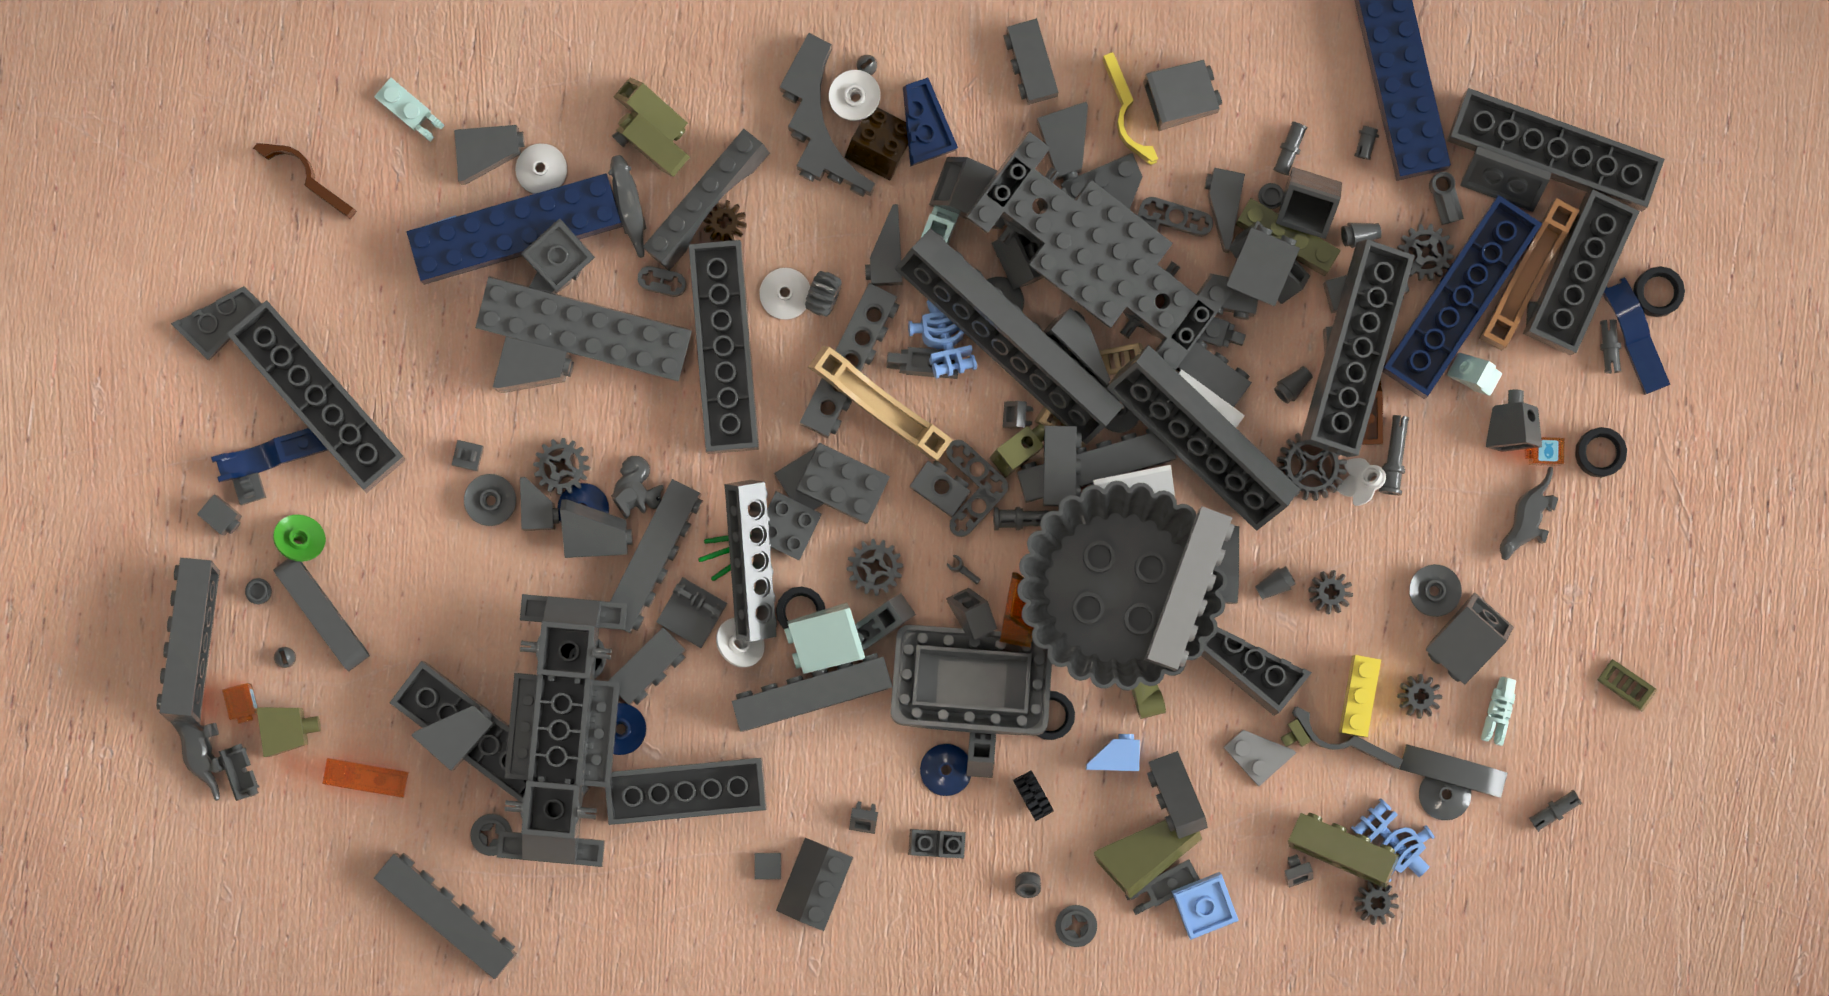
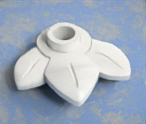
[1336,458,1386,506]

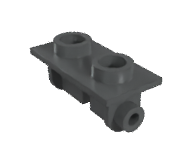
[219,744,259,801]

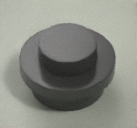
[1258,183,1284,209]
[245,578,272,604]

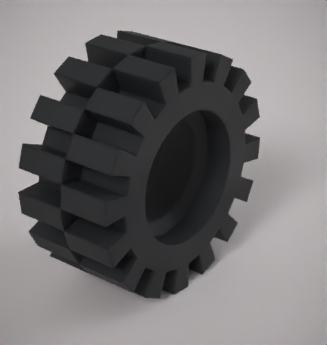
[1013,770,1054,821]

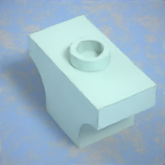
[921,206,959,244]
[1447,353,1502,396]

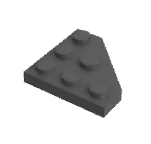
[1061,153,1143,209]

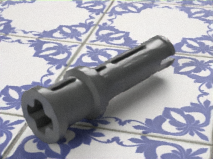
[1379,415,1409,496]
[993,507,1059,531]

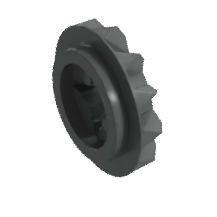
[470,814,512,856]
[1055,905,1097,947]

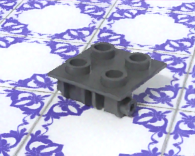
[767,491,822,561]
[656,577,728,648]

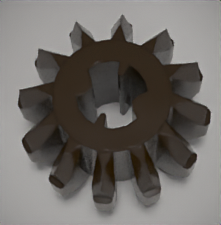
[703,200,747,242]

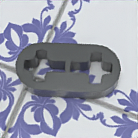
[637,266,687,297]

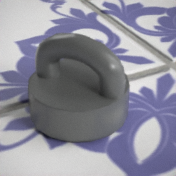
[1015,872,1041,898]

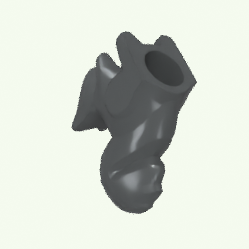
[611,456,664,519]

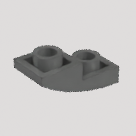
[908,829,966,859]

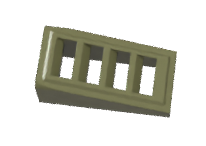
[1597,659,1657,712]

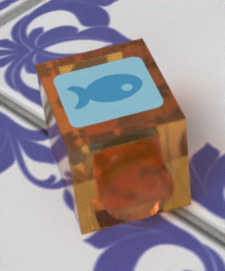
[1525,437,1565,466]
[222,683,258,724]

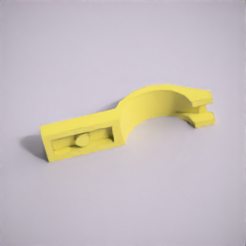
[1102,52,1158,165]

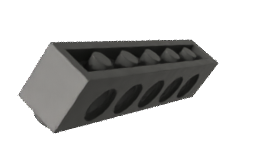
[800,283,900,438]
[724,480,777,642]

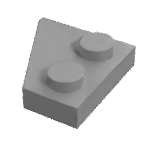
[1223,730,1296,786]

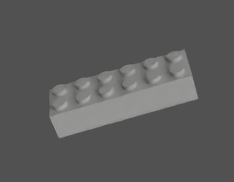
[1144,507,1235,671]

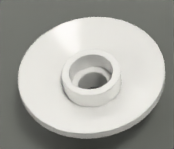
[829,70,880,121]
[515,144,567,194]
[759,268,810,320]
[716,618,765,668]

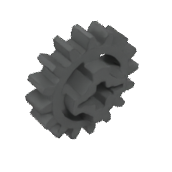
[1397,224,1454,281]
[533,438,591,495]
[847,539,903,596]

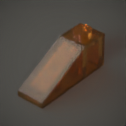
[322,758,409,798]

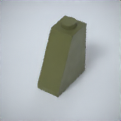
[614,77,688,142]
[616,111,690,177]

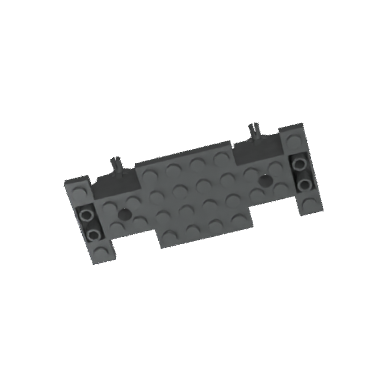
[965,132,1233,370]
[497,594,628,867]

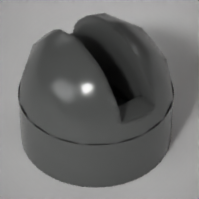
[857,55,877,75]
[274,647,296,668]

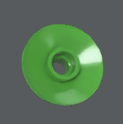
[273,515,326,562]

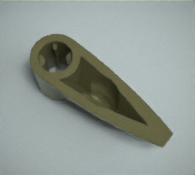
[1132,681,1166,719]

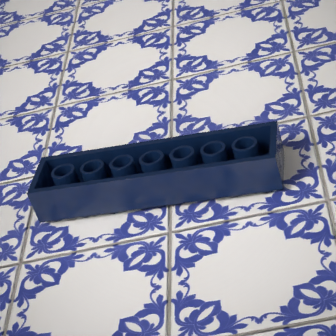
[1354,0,1451,181]
[406,173,623,285]
[1382,195,1542,399]

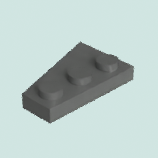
[171,286,262,360]

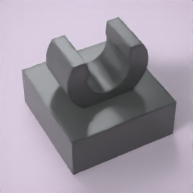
[1002,401,1033,429]
[452,440,484,472]
[232,472,267,505]
[849,801,878,834]
[1284,854,1313,888]

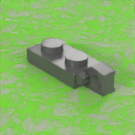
[1199,317,1246,348]
[886,347,958,379]

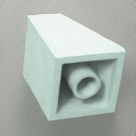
[784,603,865,674]

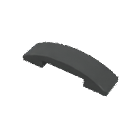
[1399,744,1508,798]

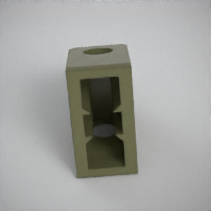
[990,423,1045,478]
[257,707,321,757]

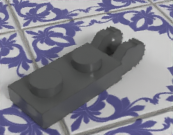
[1125,859,1200,915]

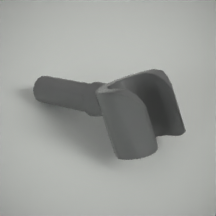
[947,555,981,584]

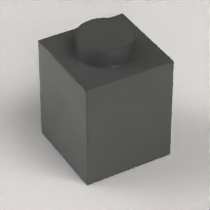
[197,494,242,536]

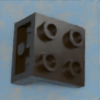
[844,107,908,181]

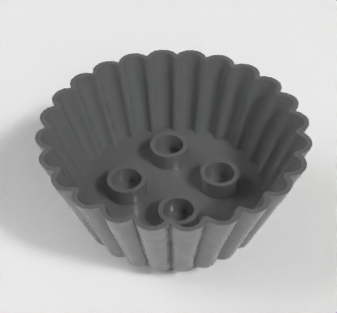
[1017,481,1227,691]

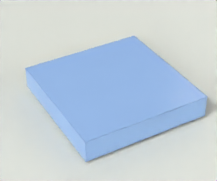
[1171,872,1239,940]

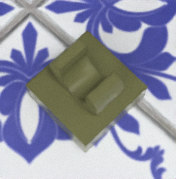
[1281,719,1311,747]

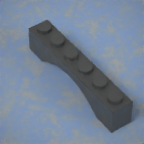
[643,129,770,271]

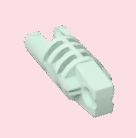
[1481,677,1516,746]

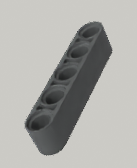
[273,559,370,672]

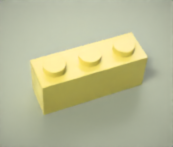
[1339,655,1381,737]

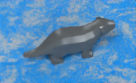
[608,155,646,258]
[1500,467,1558,560]
[171,722,225,801]

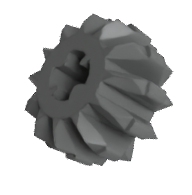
[805,271,842,317]
[1308,570,1353,615]
[1397,674,1442,719]
[1354,881,1399,925]

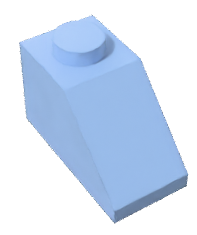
[1086,734,1140,771]

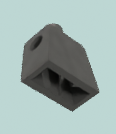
[1486,389,1542,452]

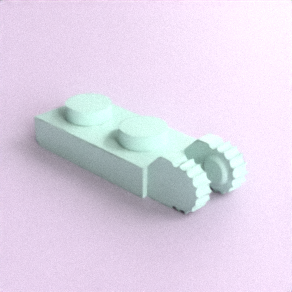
[374,78,445,142]

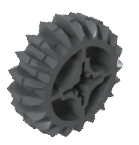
[1276,433,1347,501]

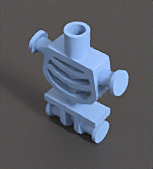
[908,300,977,379]
[1351,798,1435,882]

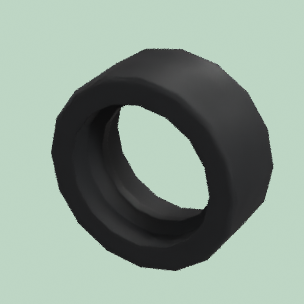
[1633,266,1685,317]
[1575,427,1627,478]
[776,586,825,629]
[1035,691,1075,740]

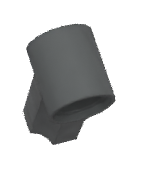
[1429,172,1464,225]

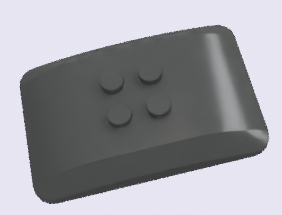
[891,625,1052,736]

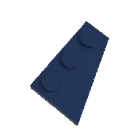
[903,77,958,167]

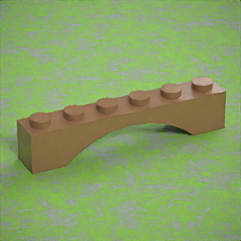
[1479,198,1580,351]

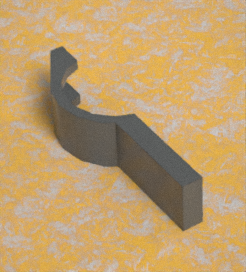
[1292,707,1403,769]

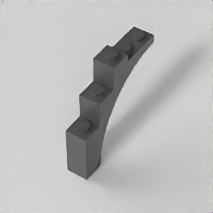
[780,33,875,197]

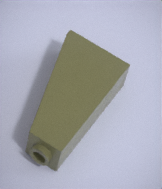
[1094,820,1202,898]

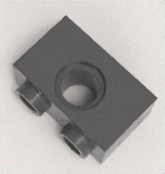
[910,460,970,517]

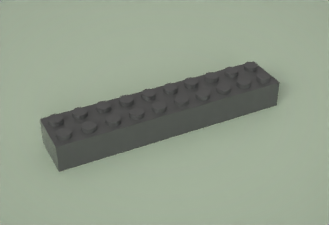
[895,228,1123,445]

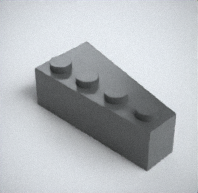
[1201,627,1312,716]

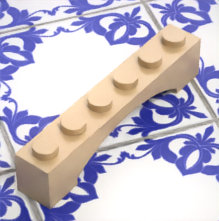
[808,346,953,461]

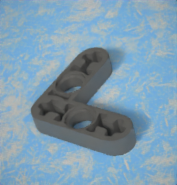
[1137,197,1213,237]
[946,440,1008,537]

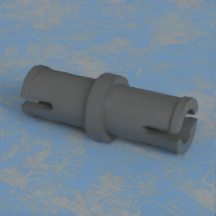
[1273,121,1308,176]
[1600,319,1621,374]
[1529,790,1582,832]

